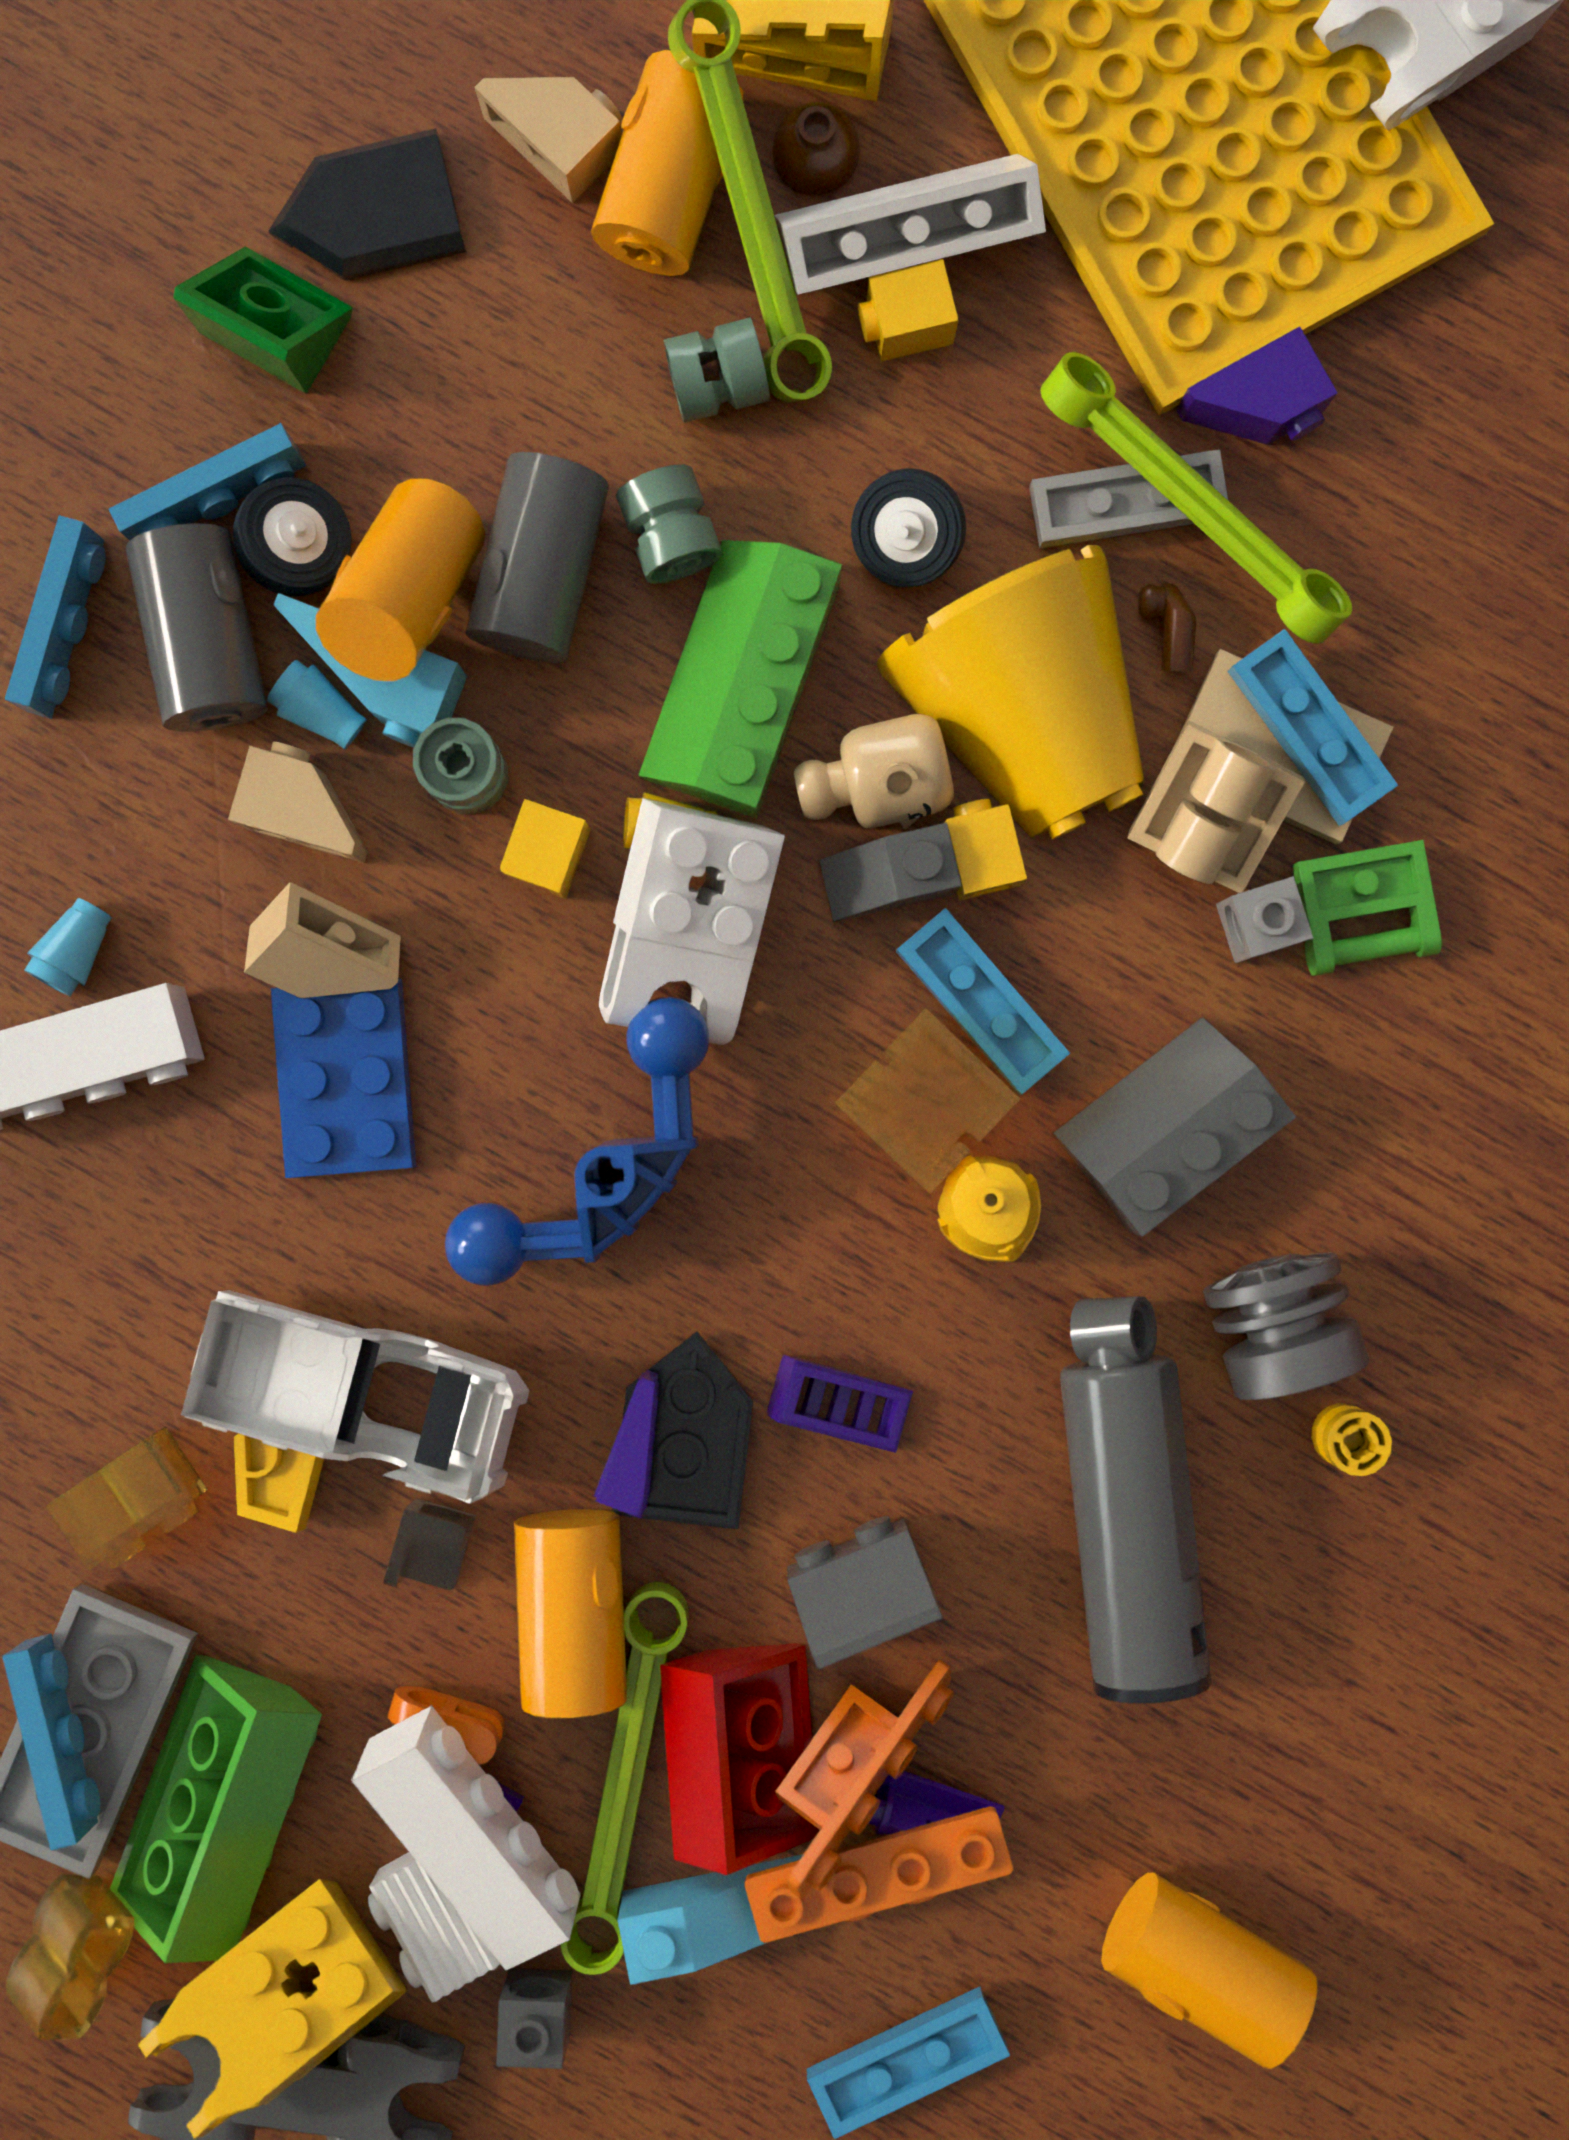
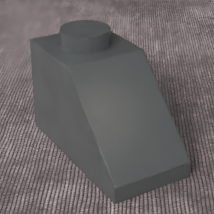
[819,823,962,922]

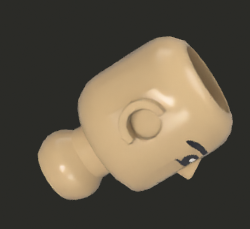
[794,714,954,829]

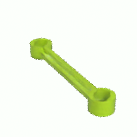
[668,0,832,403]
[1041,352,1352,644]
[560,1582,689,1975]

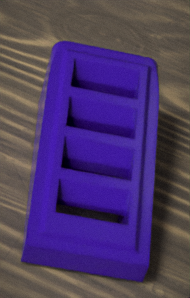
[767,1354,913,1453]
[594,1370,660,1518]

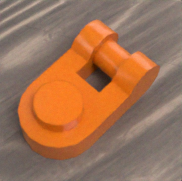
[388,1686,505,1765]

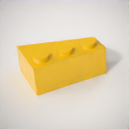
[692,0,894,102]

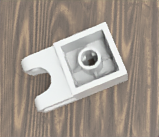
[1312,0,1564,130]
[599,798,785,1045]

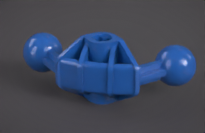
[445,997,709,1286]

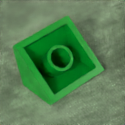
[173,246,353,394]

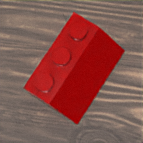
[660,1643,819,1875]

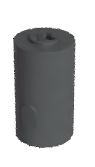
[465,452,609,663]
[126,523,268,732]

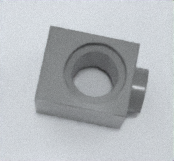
[1216,876,1313,964]

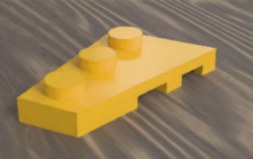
[234,1433,324,1533]

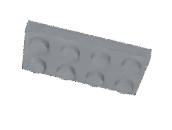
[0,1584,198,1879]

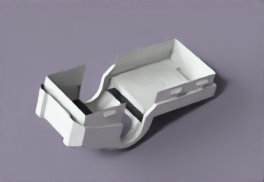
[181,1290,530,1504]

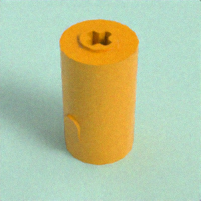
[591,50,744,276]
[316,479,485,681]
[514,1509,627,1718]
[1101,1873,1317,2069]

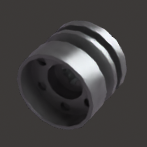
[1203,1252,1369,1400]

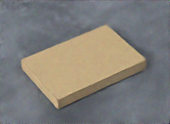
[1177,649,1394,845]

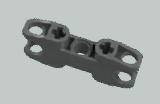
[128,1998,465,2140]

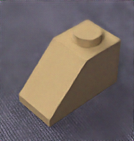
[474,77,622,203]
[228,742,368,863]
[244,882,401,998]

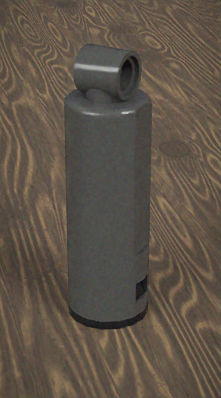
[1060,1296,1212,1704]

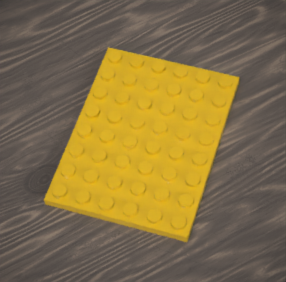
[923,0,1494,415]

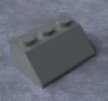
[1052,1018,1296,1237]

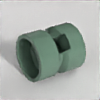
[663,317,770,423]
[616,464,723,584]
[413,718,508,814]

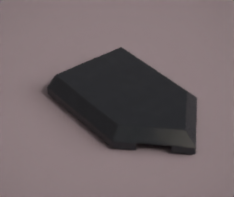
[268,128,466,281]
[612,1331,753,1529]

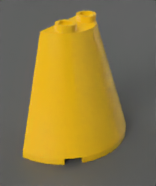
[876,545,1145,840]

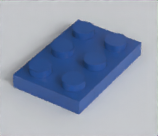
[271,978,417,1178]

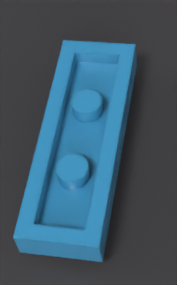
[109,423,307,540]
[4,515,106,719]
[1227,629,1398,826]
[896,908,1070,1095]
[2,1633,100,1851]
[807,1986,1010,2139]

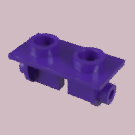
[869,1771,1004,1835]

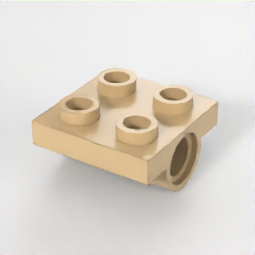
[1127,720,1305,893]

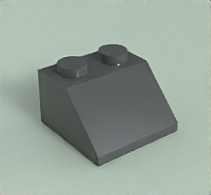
[787,1516,942,1670]

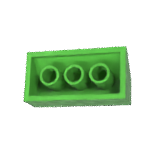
[638,540,842,819]
[107,1655,322,1963]

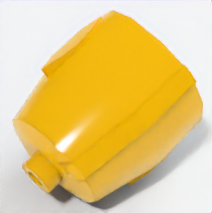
[937,1155,1041,1263]

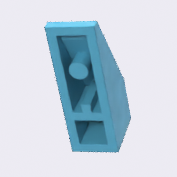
[274,593,467,747]
[617,1854,804,1985]

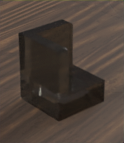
[383,1498,476,1590]

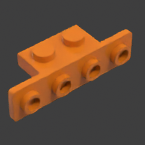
[775,1659,954,1900]
[745,1806,1013,1943]

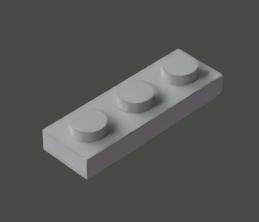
[1029,449,1228,549]

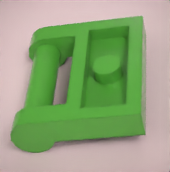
[1292,840,1442,976]

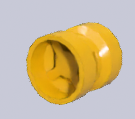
[1311,1403,1392,1476]

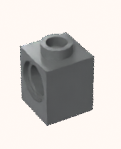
[496,1968,573,2069]

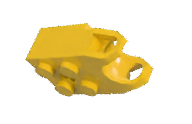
[138,1879,408,2139]

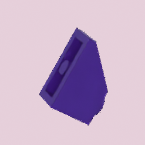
[1176,326,1338,445]

